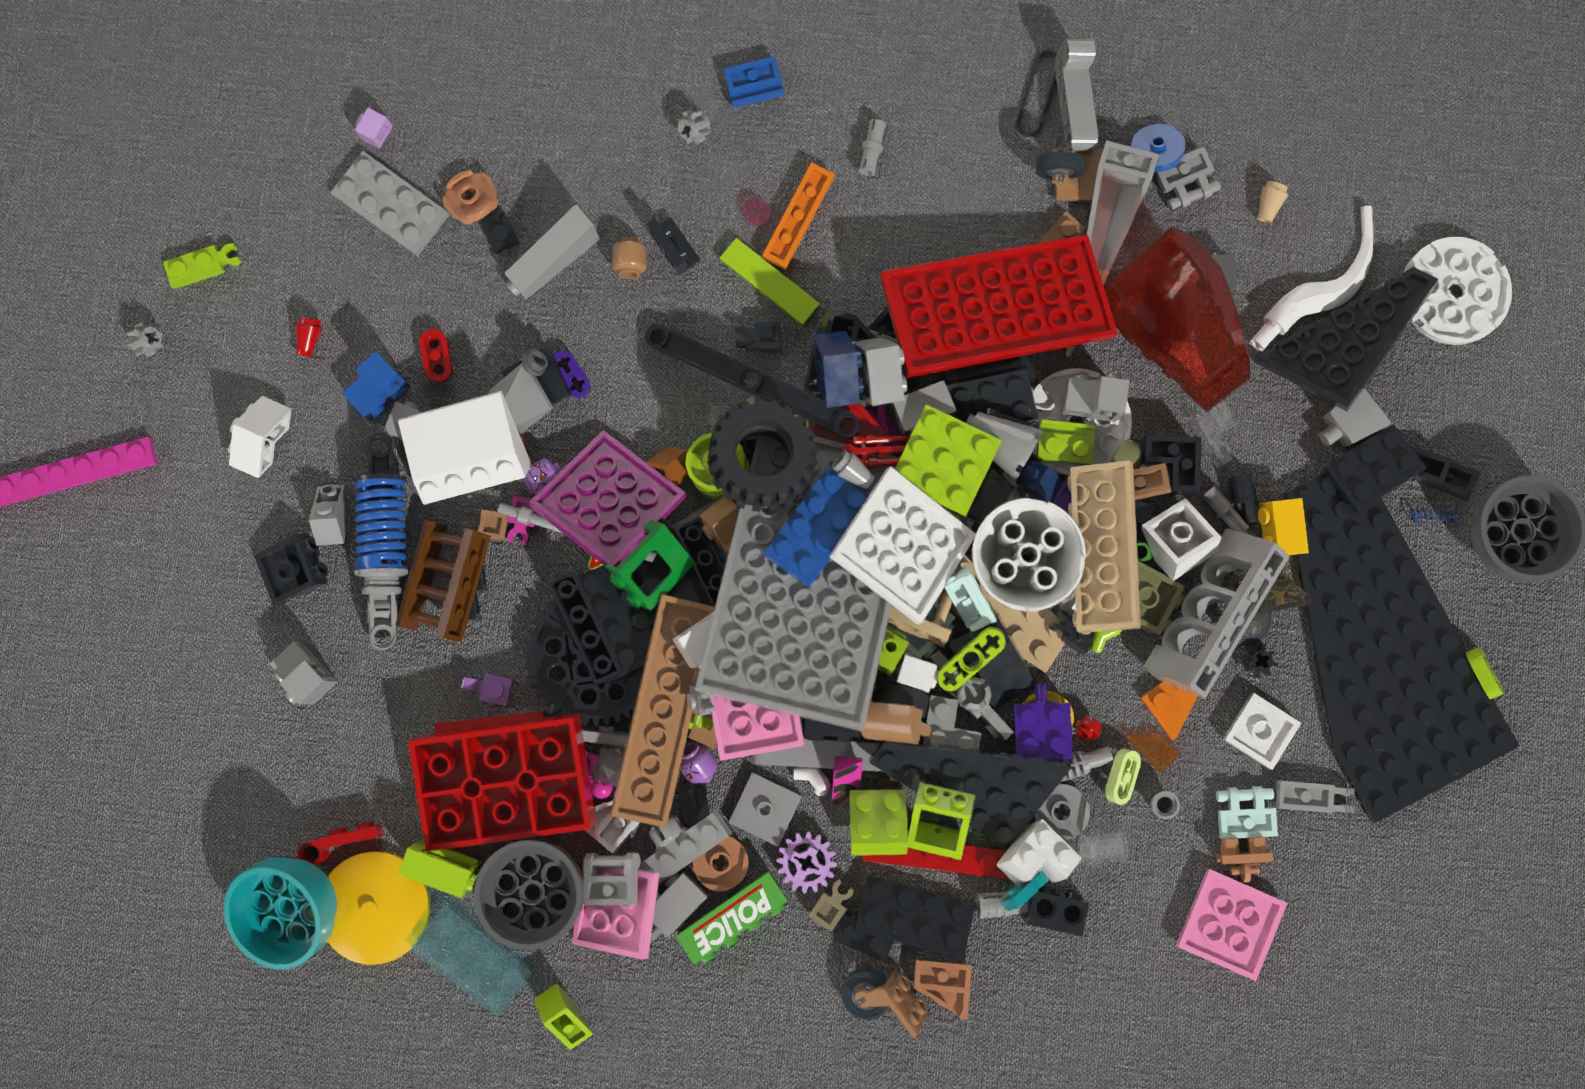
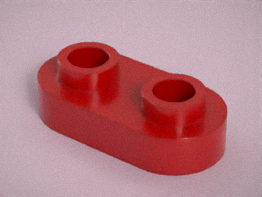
[419,329,453,384]

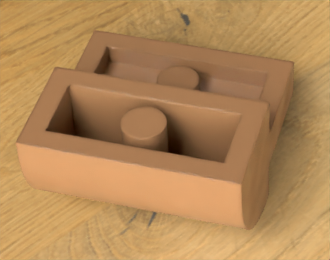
[861,702,931,744]

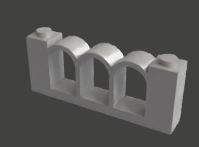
[1143,528,1290,699]

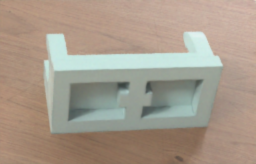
[944,566,997,632]

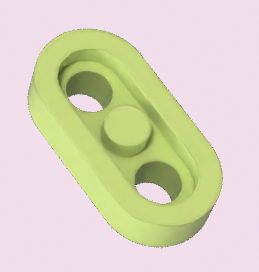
[1105,749,1141,805]

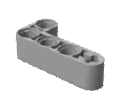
[1055,38,1098,151]

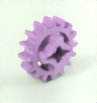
[776,831,837,893]

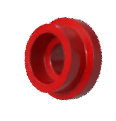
[1075,715,1102,740]

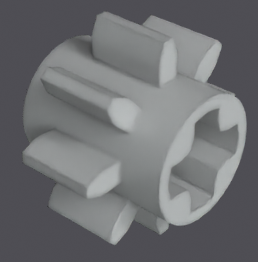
[677,109,711,144]
[127,322,163,357]

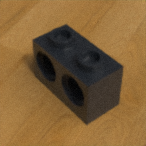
[1024,886,1089,937]

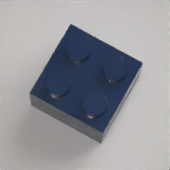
[813,331,863,408]

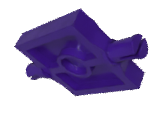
[1013,684,1073,761]

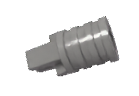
[976,891,1028,919]

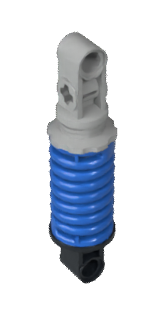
[353,432,408,651]

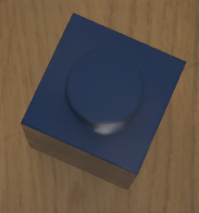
[1015,459,1064,503]

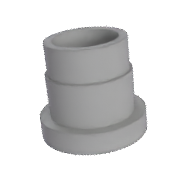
[1150,791,1180,819]

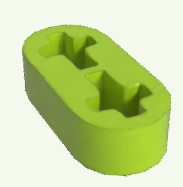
[1466,647,1504,699]

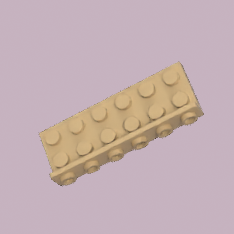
[1067,460,1141,635]

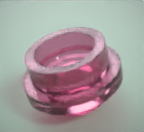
[744,198,771,225]

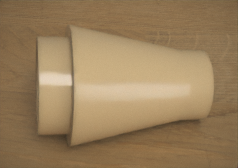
[1257,181,1288,223]

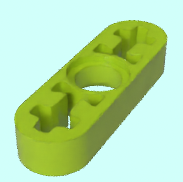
[938,627,1005,691]

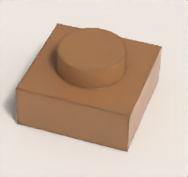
[478,509,509,541]

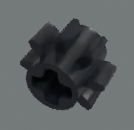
[1240,644,1278,678]

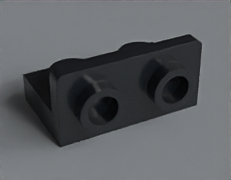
[646,218,700,276]

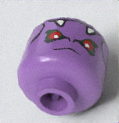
[522,458,561,496]
[680,742,718,784]

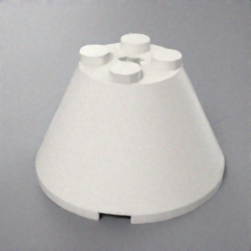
[972,498,1086,611]

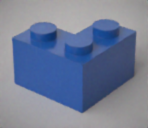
[342,351,410,421]

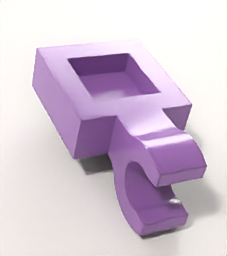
[461,673,514,706]

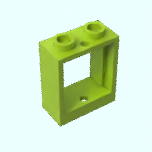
[908,782,975,860]
[398,839,483,898]

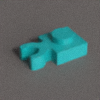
[1000,870,1049,911]

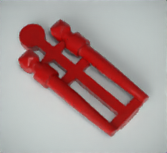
[841,434,911,469]

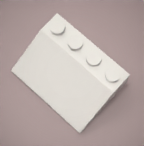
[398,391,531,505]

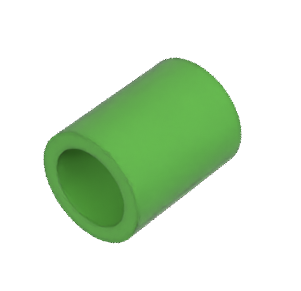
[1137,543,1153,563]

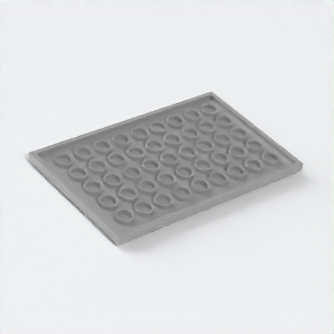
[695,435,900,731]

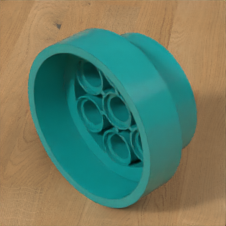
[224,857,337,970]

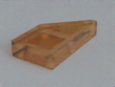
[1124,734,1181,774]

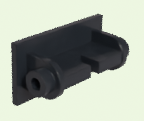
[678,783,710,828]

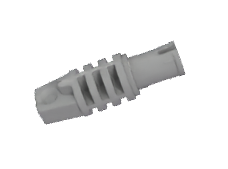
[1053,747,1113,782]

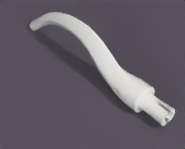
[1250,206,1373,351]

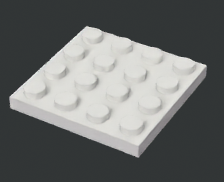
[829,467,976,624]

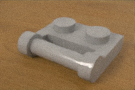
[584,853,641,905]

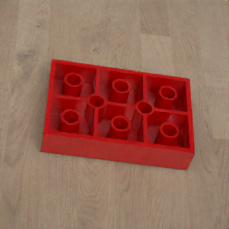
[408,713,597,852]

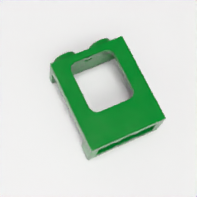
[605,520,695,611]

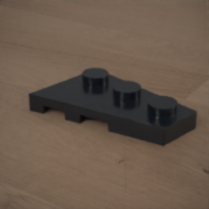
[950,468,1014,563]

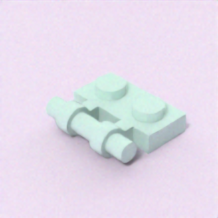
[1216,786,1278,839]

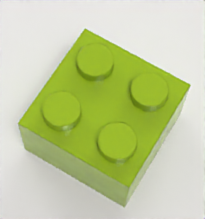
[849,789,908,855]

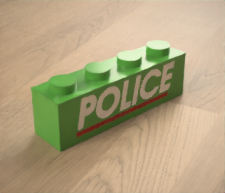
[676,870,788,965]

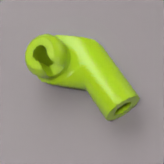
[1089,630,1122,653]

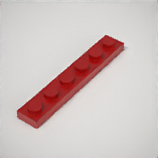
[862,844,1010,879]

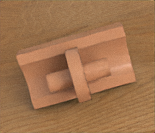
[1215,837,1273,883]

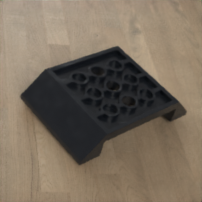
[548,518,725,685]

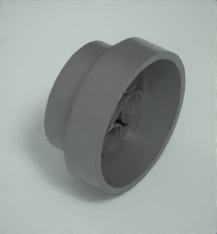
[1471,475,1585,583]
[474,839,584,950]

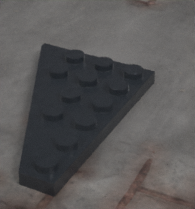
[1254,267,1438,412]
[869,741,1071,849]

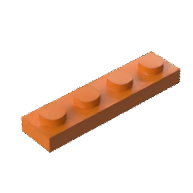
[762,162,835,270]

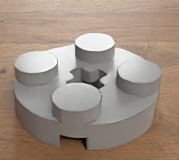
[1034,784,1090,840]

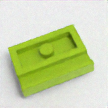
[1036,419,1096,465]

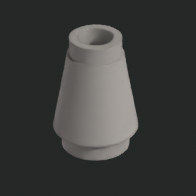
[832,450,874,489]

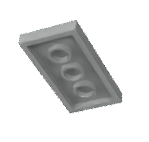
[330,151,449,257]

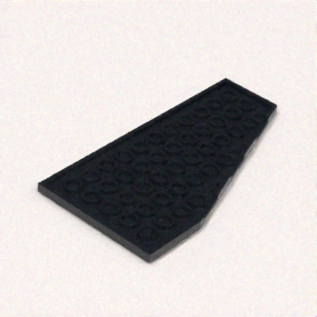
[1283,472,1520,823]

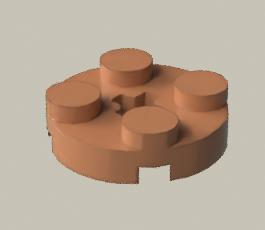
[443,170,498,225]
[693,836,749,891]

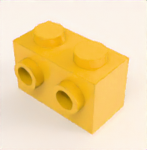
[1258,498,1309,555]

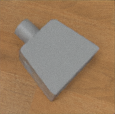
[1319,388,1391,447]

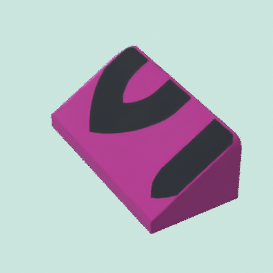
[831,756,863,806]

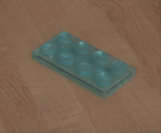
[409,903,533,1017]

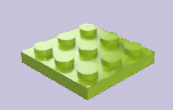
[895,404,1002,516]

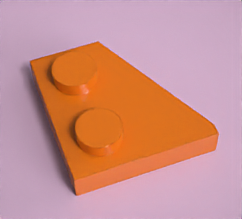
[1139,682,1198,741]

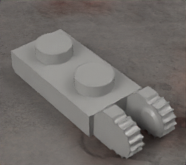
[1275,780,1354,813]

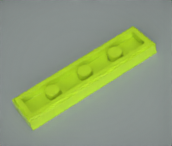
[719,238,820,326]

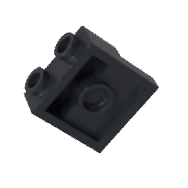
[254,533,328,606]

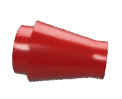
[295,317,323,357]

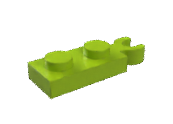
[163,243,242,289]

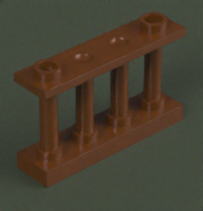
[396,520,491,643]

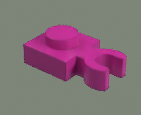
[507,495,538,546]

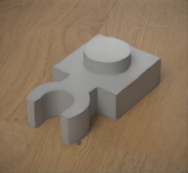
[687,685,716,716]

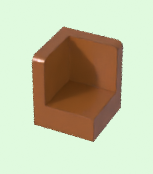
[646,447,689,486]

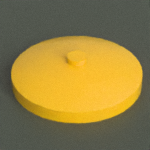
[327,851,431,965]

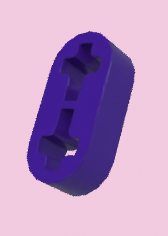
[553,351,591,399]

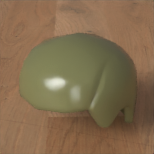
[1109,439,1143,470]

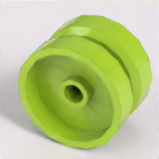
[685,433,750,500]

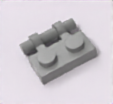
[1154,147,1221,210]

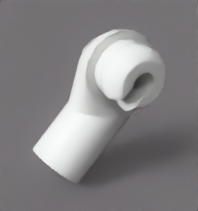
[794,766,830,796]

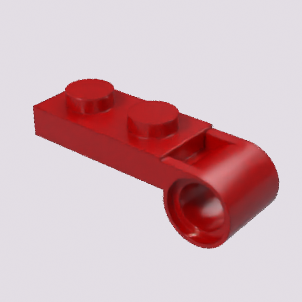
[297,821,385,866]

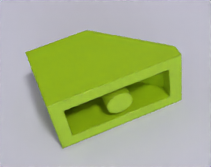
[534,984,593,1050]

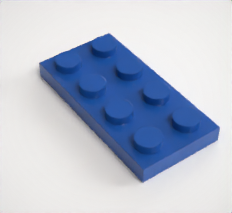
[763,466,869,588]

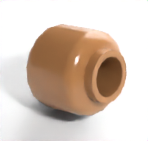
[612,237,647,279]

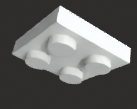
[1223,693,1301,770]

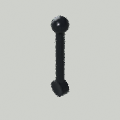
[985,408,1040,429]

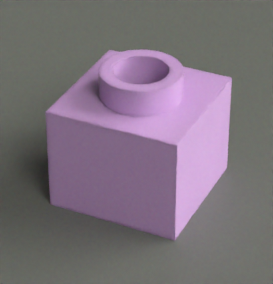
[355,108,393,149]

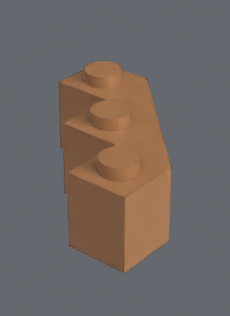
[699,497,740,559]

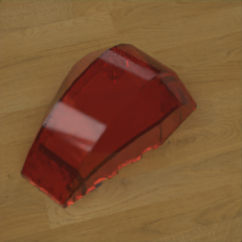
[1104,227,1251,412]

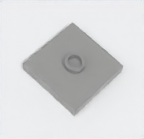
[728,772,802,846]

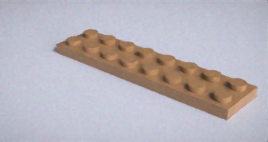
[610,595,715,827]

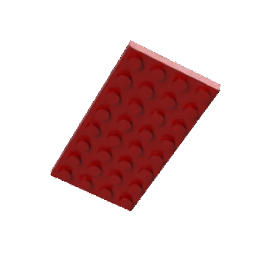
[879,234,1118,378]

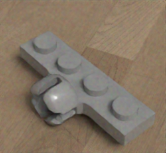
[927,650,1014,741]
[638,810,732,885]

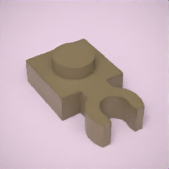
[808,878,854,932]

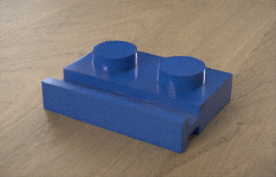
[724,56,785,109]

